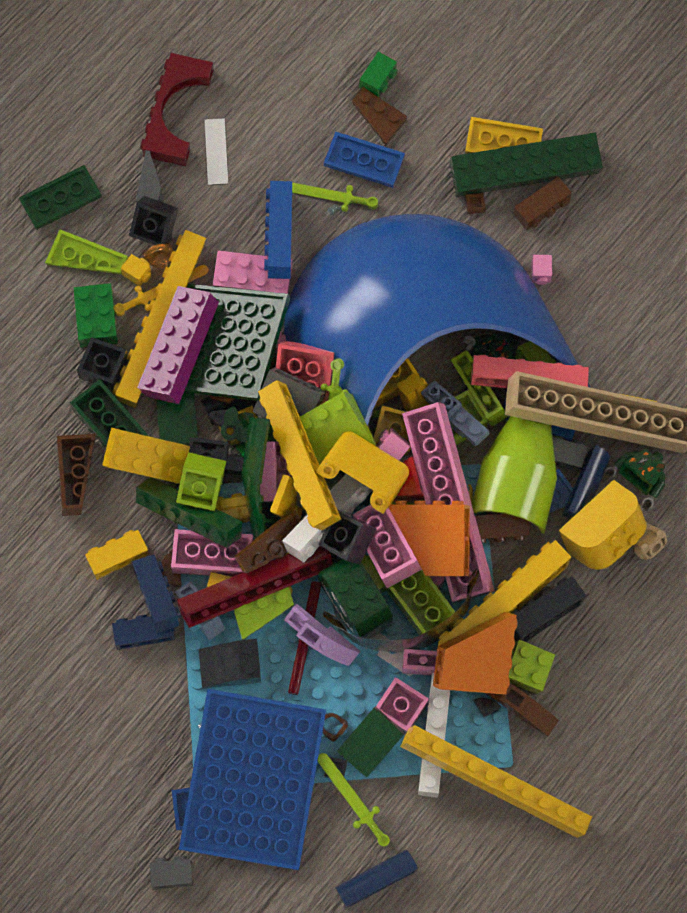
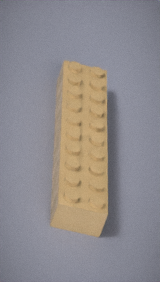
[505,371,687,453]

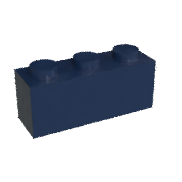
[112,615,175,650]

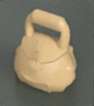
[633,522,668,560]

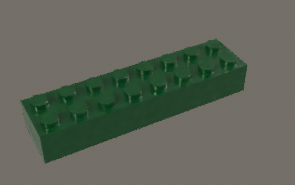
[449,132,603,197]

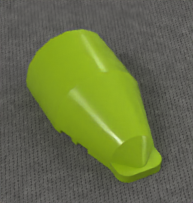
[472,416,557,534]

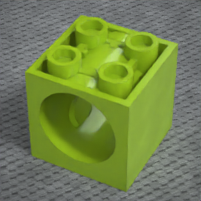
[176,452,226,511]

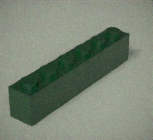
[136,477,242,548]

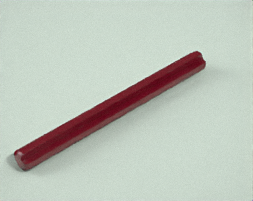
[288,581,321,695]

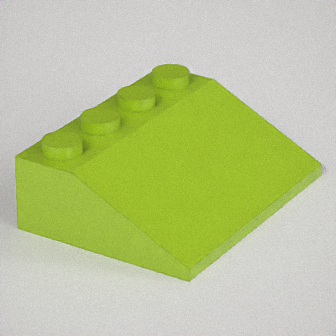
[300,392,376,465]

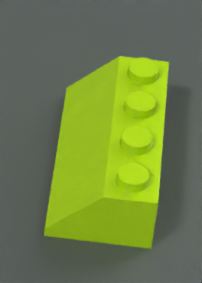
[385,568,455,635]

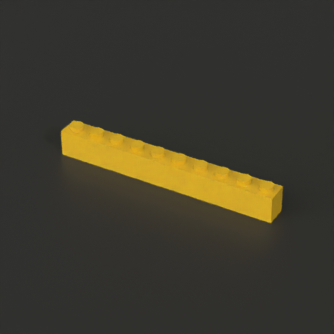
[112,230,206,408]
[400,725,592,838]

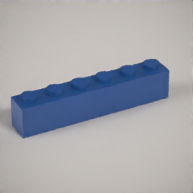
[264,181,292,279]

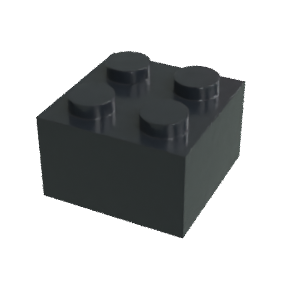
[129,196,179,248]
[77,337,128,390]
[318,509,377,565]

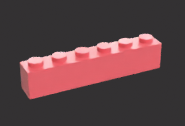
[470,355,589,388]

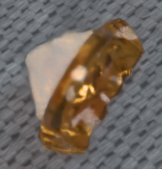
[143,242,173,268]

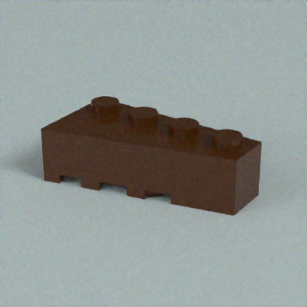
[56,434,96,516]

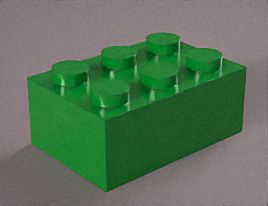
[73,283,118,348]

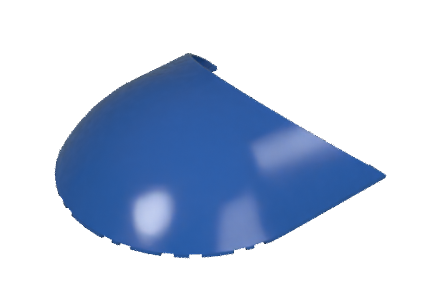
[284,214,591,495]

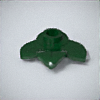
[221,406,254,442]

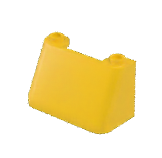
[316,431,409,514]

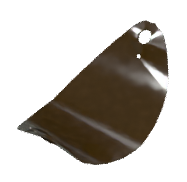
[323,568,479,653]

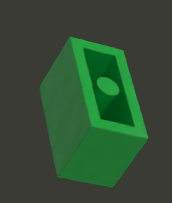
[359,51,398,97]

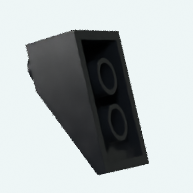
[199,639,261,688]

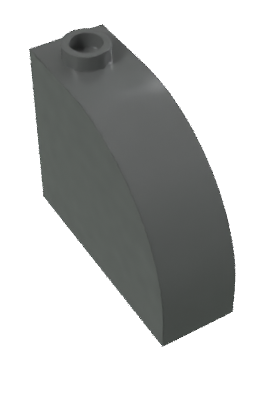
[253,367,326,419]

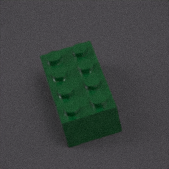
[70,379,148,449]

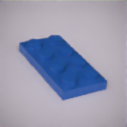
[324,131,405,188]

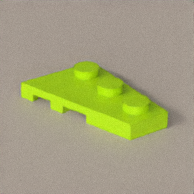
[234,587,294,640]

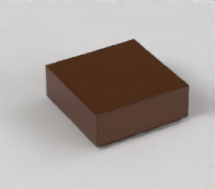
[465,193,486,214]

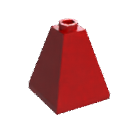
[372,457,425,503]

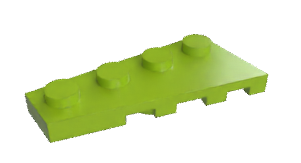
[45,229,129,274]

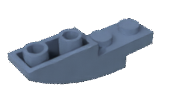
[421,380,489,446]

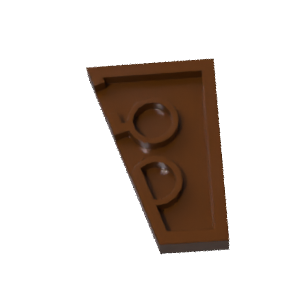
[352,87,407,146]

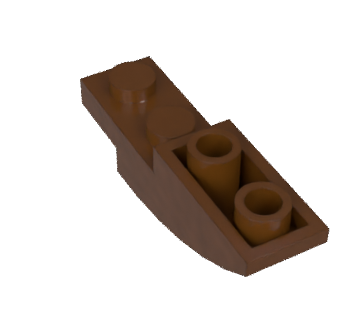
[485,683,559,737]

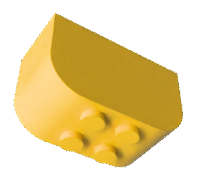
[559,480,647,570]

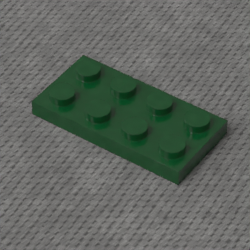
[19,165,102,230]

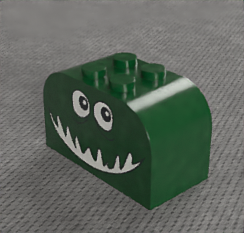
[318,559,393,646]

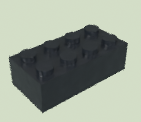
[511,576,586,642]

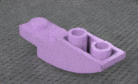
[284,604,360,666]

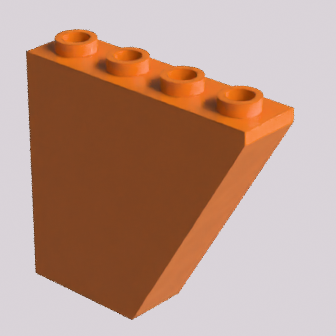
[389,501,470,576]
[433,612,518,694]

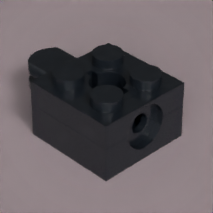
[189,437,244,485]

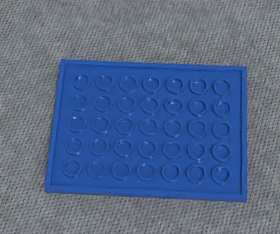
[179,689,326,870]

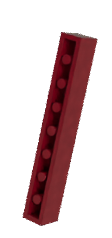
[177,546,333,628]

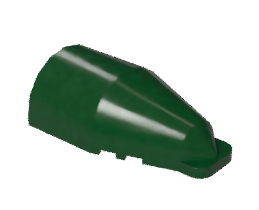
[241,417,293,559]

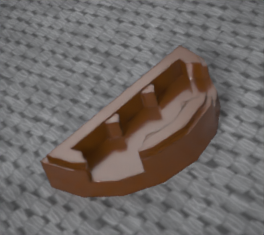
[161,550,182,587]

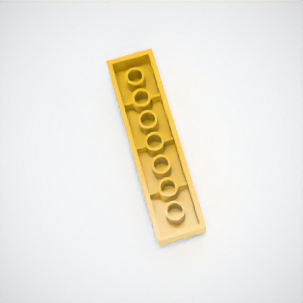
[437,540,571,648]

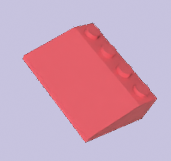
[276,341,335,405]

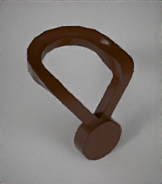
[322,713,348,742]

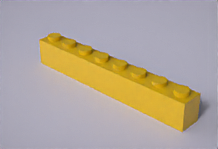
[258,380,341,530]

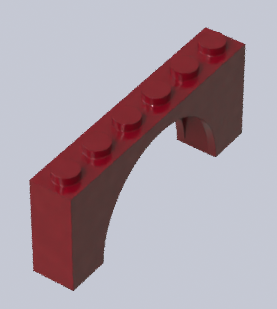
[140,53,214,167]

